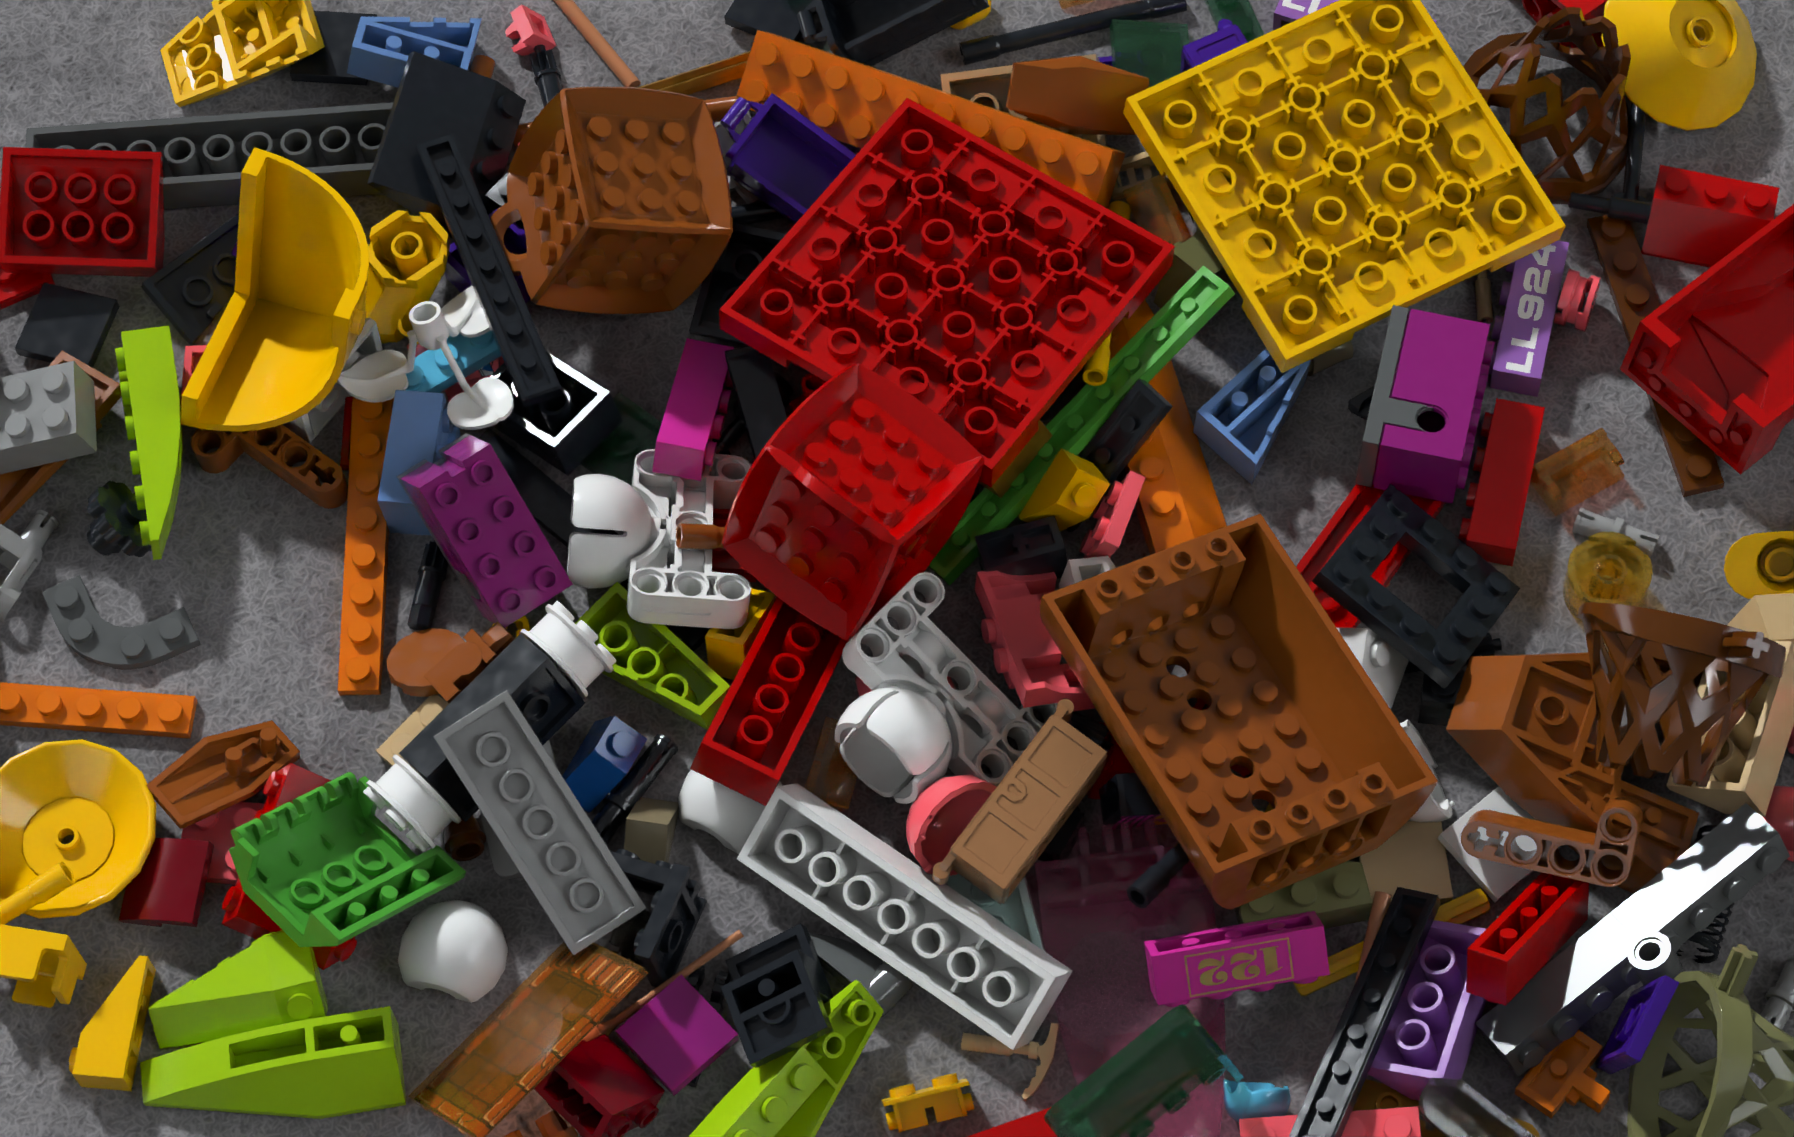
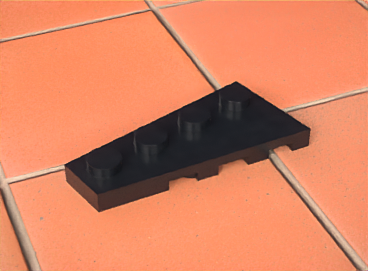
[141,213,239,346]

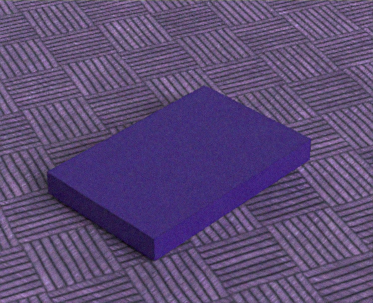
[1596,975,1679,1075]

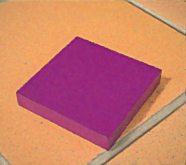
[615,974,739,1096]

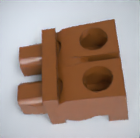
[424,621,516,703]

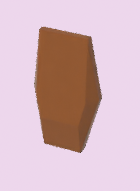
[1006,56,1150,135]
[146,720,300,829]

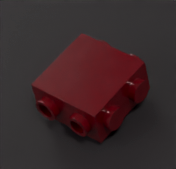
[534,1034,665,1137]

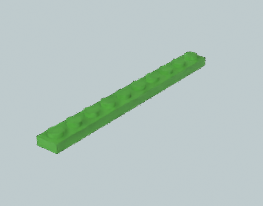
[928,265,1235,586]

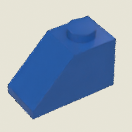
[562,715,647,813]

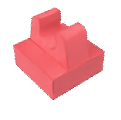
[505,4,556,56]

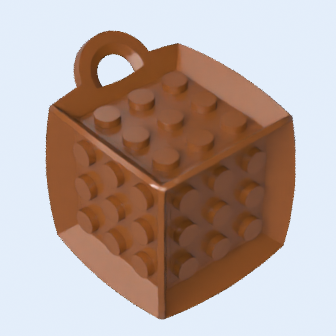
[490,86,733,314]

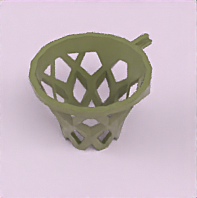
[1627,944,1794,1137]

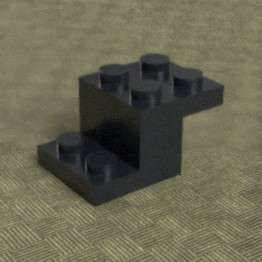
[721,923,833,1068]

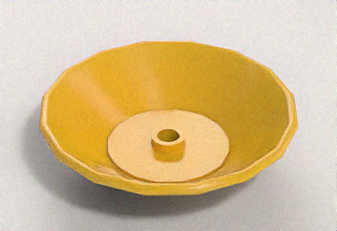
[1601,0,1757,131]
[0,739,156,919]

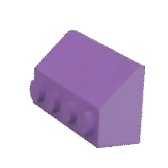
[1368,920,1487,1107]

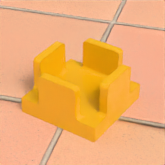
[0,924,87,1008]

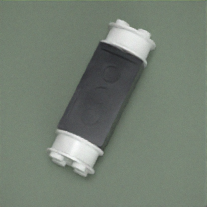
[363,601,617,853]

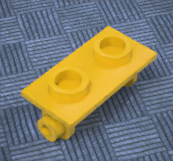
[881,1073,974,1133]

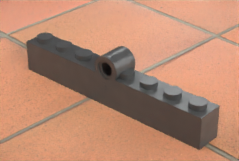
[1475,803,1790,1077]

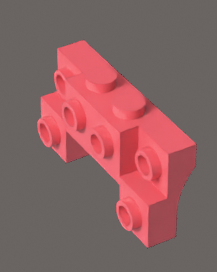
[975,570,1095,712]

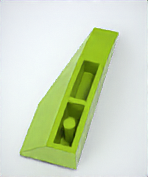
[115,325,183,560]
[689,980,884,1137]
[140,1006,407,1119]

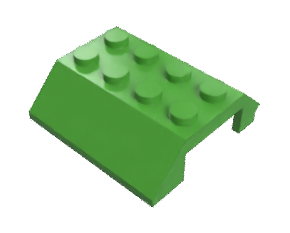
[229,772,466,947]

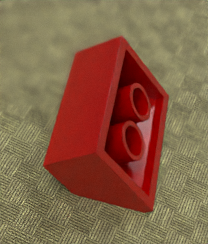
[1641,165,1780,267]

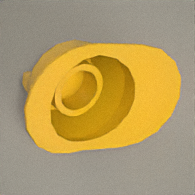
[1724,531,1794,599]

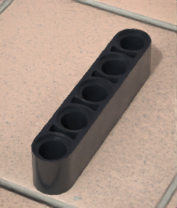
[725,345,787,460]

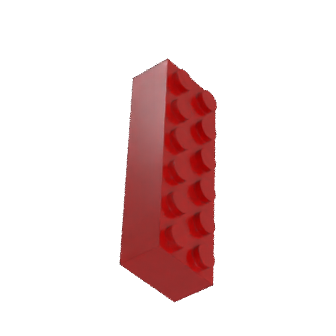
[690,597,848,806]

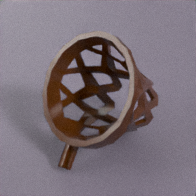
[1463,7,1631,204]
[1577,602,1786,788]

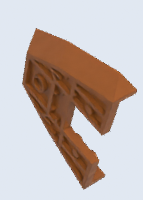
[1446,652,1704,894]

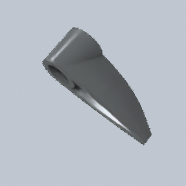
[809,933,913,1017]

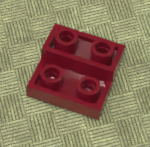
[119,838,214,927]

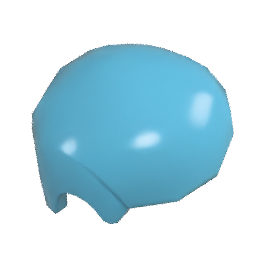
[1223,1079,1291,1122]

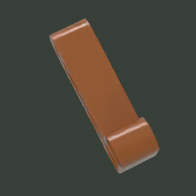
[191,424,348,509]
[1461,797,1642,887]

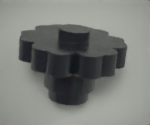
[87,481,152,557]

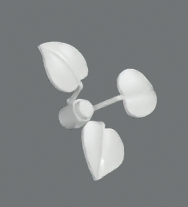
[337,286,514,430]

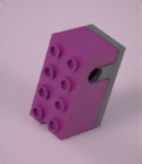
[1355,305,1495,504]
[397,433,573,628]

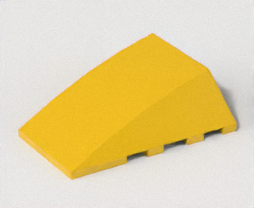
[160,0,325,107]

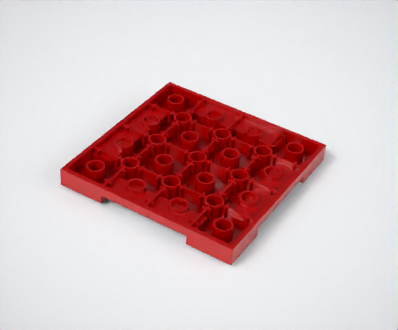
[719,98,1175,487]

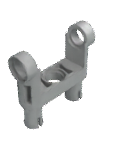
[0,510,59,622]

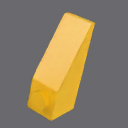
[69,955,156,1091]

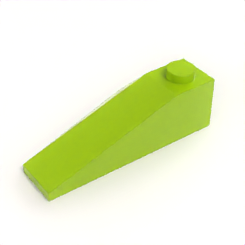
[148,930,328,1049]

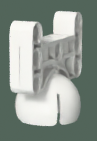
[567,449,752,629]
[835,572,1058,804]

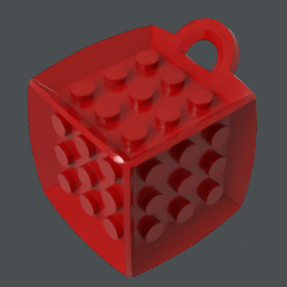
[722,363,985,641]

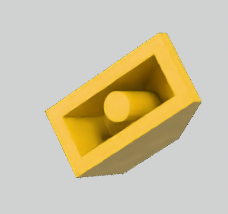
[1018,448,1110,531]
[705,589,777,680]

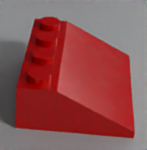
[0,147,165,277]

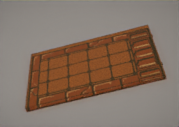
[409,942,648,1137]

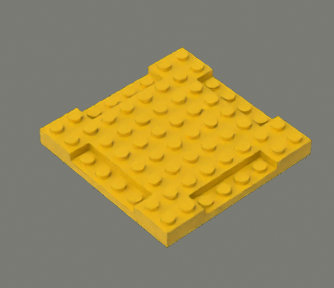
[1123,0,1566,373]

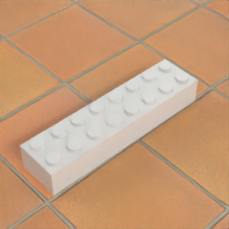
[737,783,1073,1050]

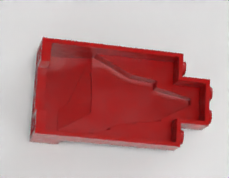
[1620,204,1794,475]

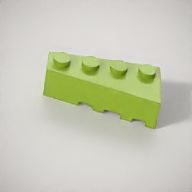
[575,582,730,730]

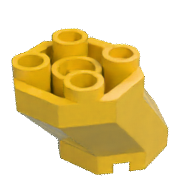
[365,210,451,344]

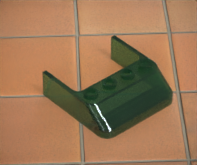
[1044,1004,1244,1137]

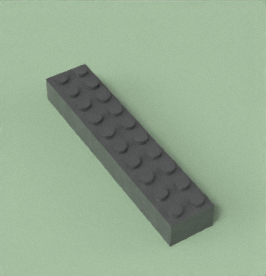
[26,102,394,210]

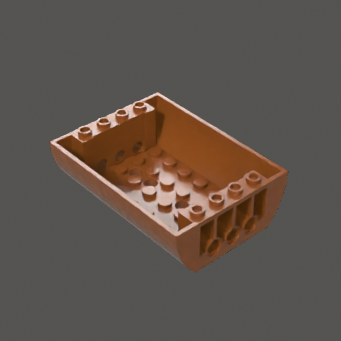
[1040,513,1438,910]

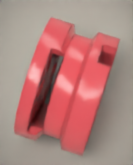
[1554,269,1601,332]

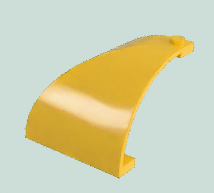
[180,147,369,432]

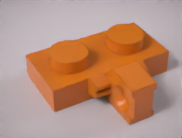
[1515,1030,1611,1119]

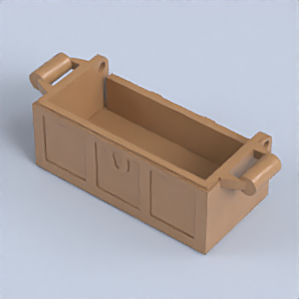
[932,699,1108,905]

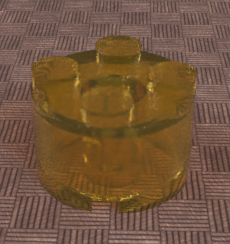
[1563,532,1652,622]

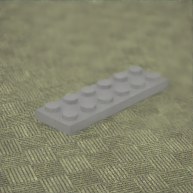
[433,690,646,955]

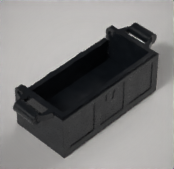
[796,0,989,67]

